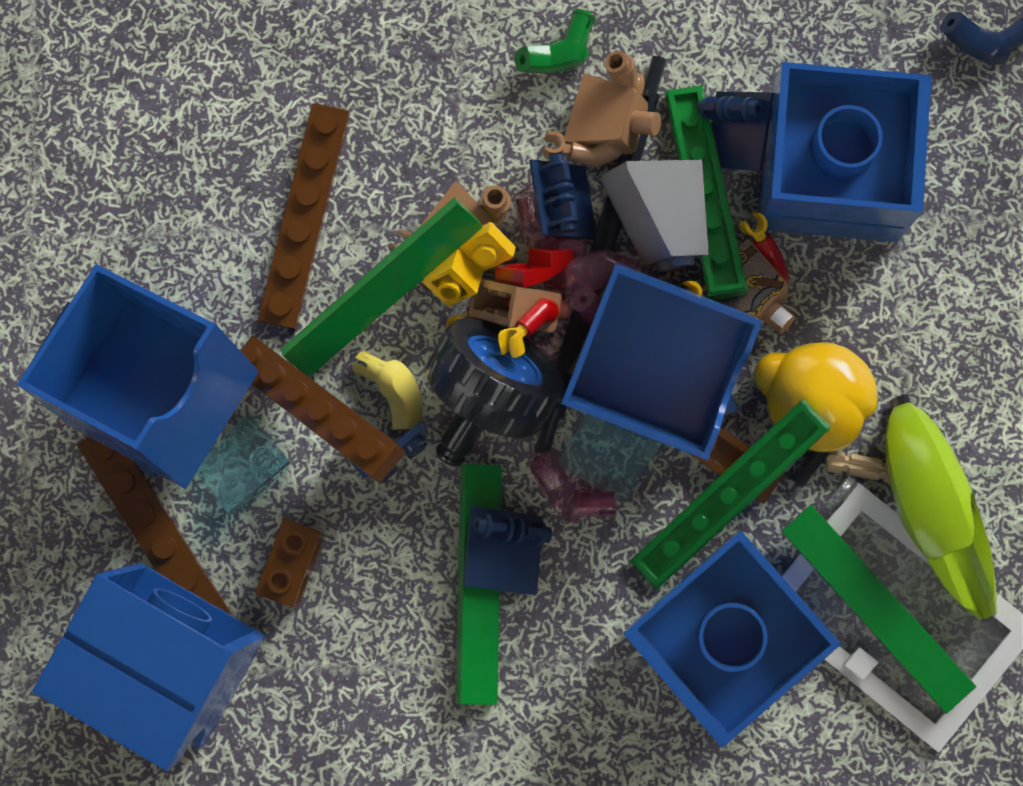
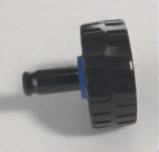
[426,318,564,467]

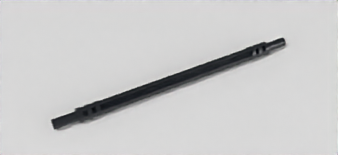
[534,56,667,456]

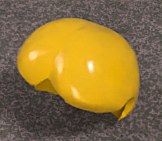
[754,342,878,452]

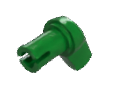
[515,9,596,74]

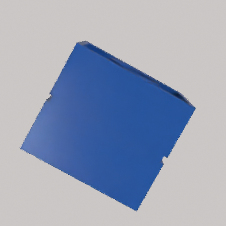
[756,62,932,242]
[561,263,763,461]
[17,264,259,489]
[623,531,841,748]
[32,563,267,771]

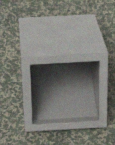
[601,160,709,272]

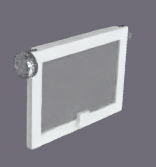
[782,475,1023,753]

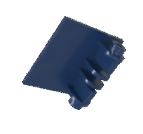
[697,91,774,171]
[529,154,596,240]
[463,506,552,595]

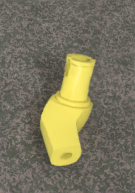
[352,351,423,431]

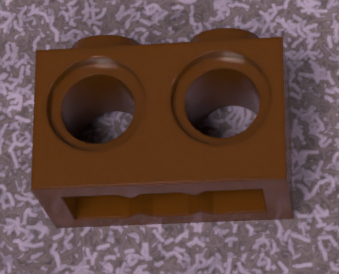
[255,518,326,609]

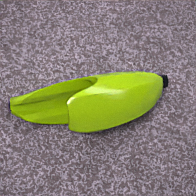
[885,394,997,620]

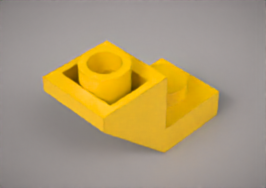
[423,222,516,307]

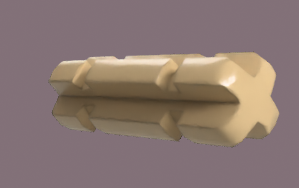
[825,451,890,483]

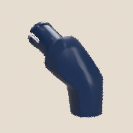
[940,12,1023,65]

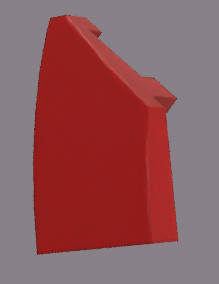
[495,247,574,288]

